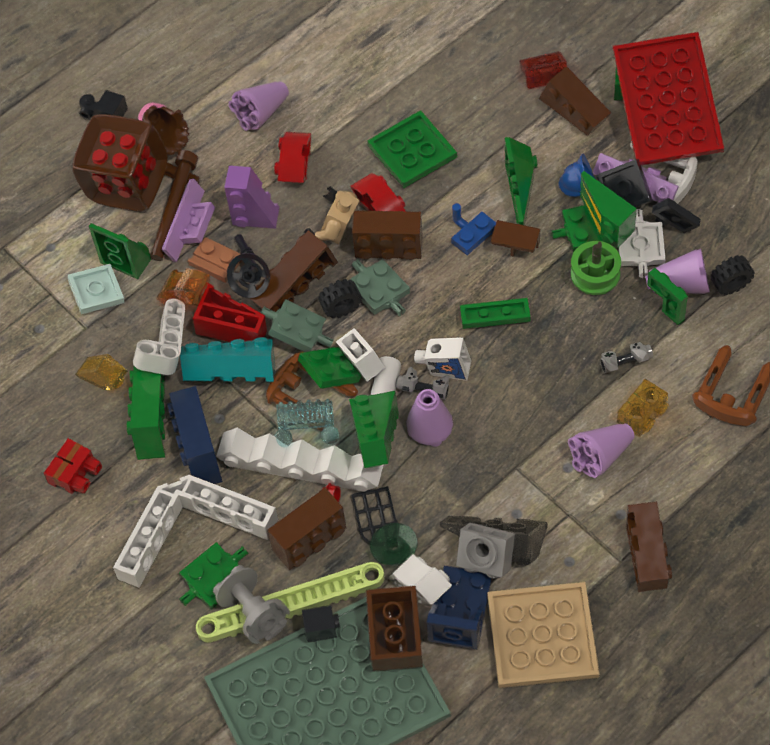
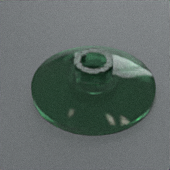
[370,523,418,566]

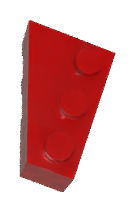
[193,283,267,342]

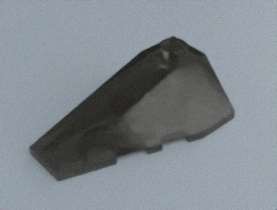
[440,515,548,566]

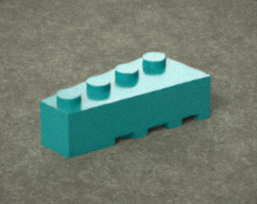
[180,337,276,382]

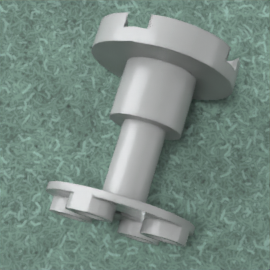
[213,565,290,644]

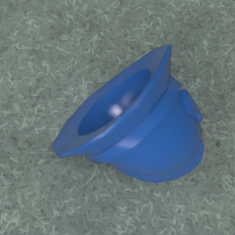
[558,153,596,197]

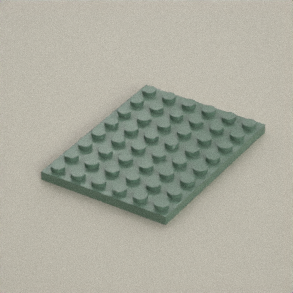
[204,597,451,745]

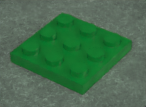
[367,110,457,188]

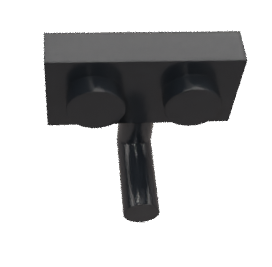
[652,198,701,233]

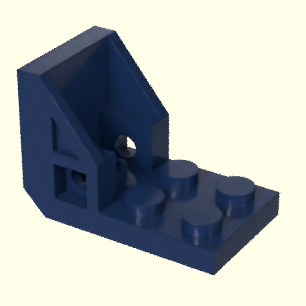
[427,565,492,650]

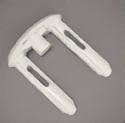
[630,142,698,204]

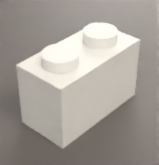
[336,328,385,381]

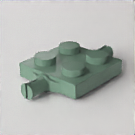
[347,259,410,316]
[261,299,334,352]

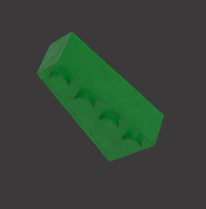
[127,366,165,460]
[349,391,399,468]

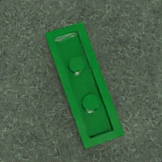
[460,298,531,329]

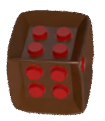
[73,114,168,211]

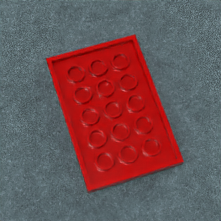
[613,32,724,166]

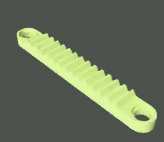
[196,562,385,642]

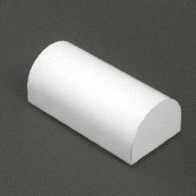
[370,356,401,395]

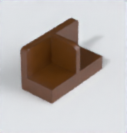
[491,220,541,257]

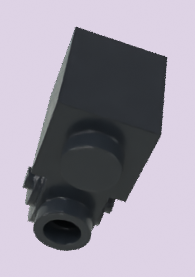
[79,90,128,120]

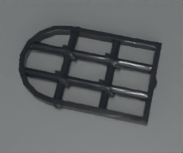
[351,486,398,547]

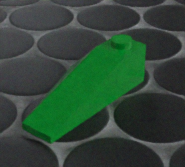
[505,137,538,225]

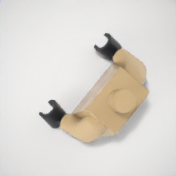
[304,186,359,244]

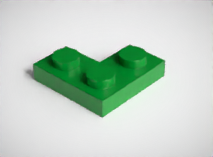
[647,268,688,325]

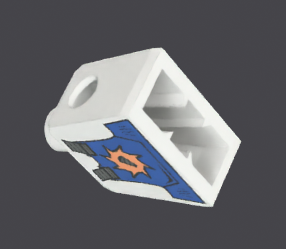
[414,338,471,380]

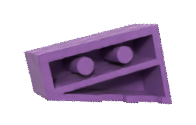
[224,166,279,229]

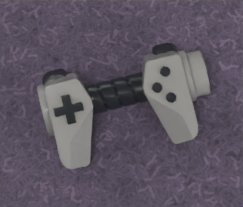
[600,342,653,373]
[396,367,450,400]

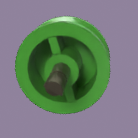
[571,241,621,295]

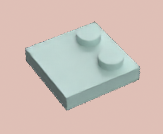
[68,264,124,315]

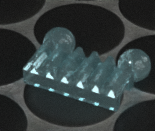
[274,399,340,448]

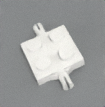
[618,209,665,278]

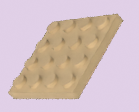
[487,582,599,688]

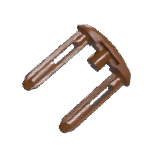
[692,345,770,426]
[266,351,358,432]

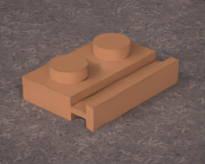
[188,237,242,283]

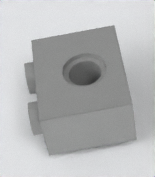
[456,523,515,578]

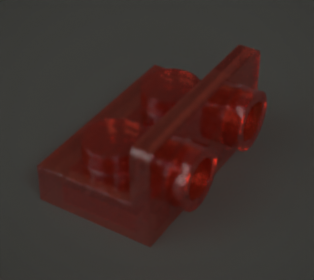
[519,51,567,89]

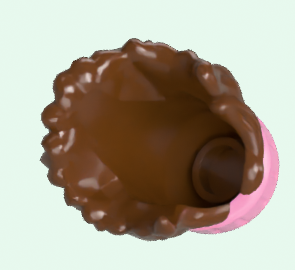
[138,103,189,156]

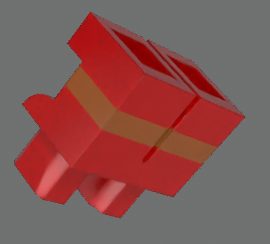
[44,438,102,494]

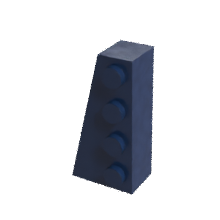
[167,386,223,484]

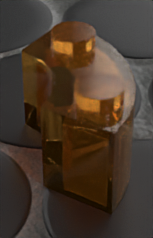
[157,268,210,306]

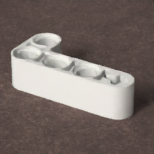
[133,299,185,375]

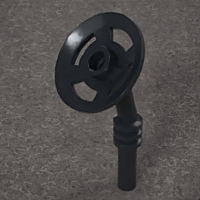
[227,234,270,298]

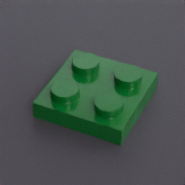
[298,347,361,389]

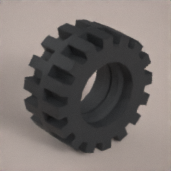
[710,255,755,295]
[318,279,362,318]

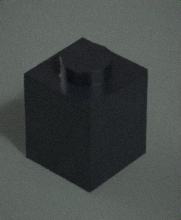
[302,605,340,642]

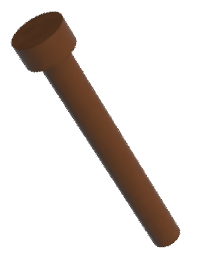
[150,150,199,261]

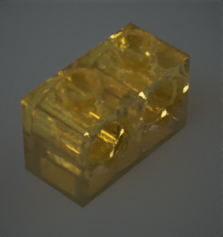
[617,379,669,437]

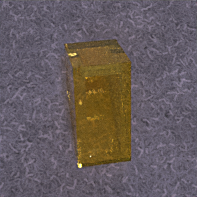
[75,354,128,390]

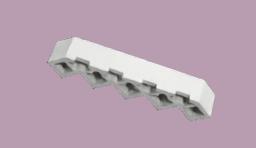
[216,427,383,492]

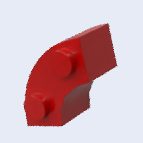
[274,132,311,183]
[350,173,405,211]

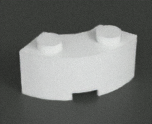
[389,554,452,606]

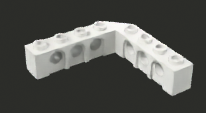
[113,475,278,588]

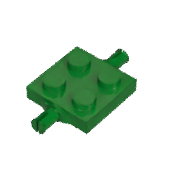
[551,205,604,252]
[179,542,248,610]

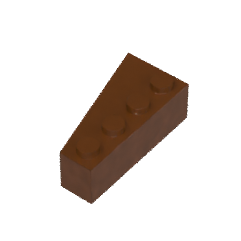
[250,230,338,312]

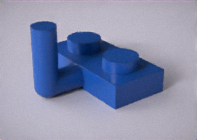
[451,203,496,255]

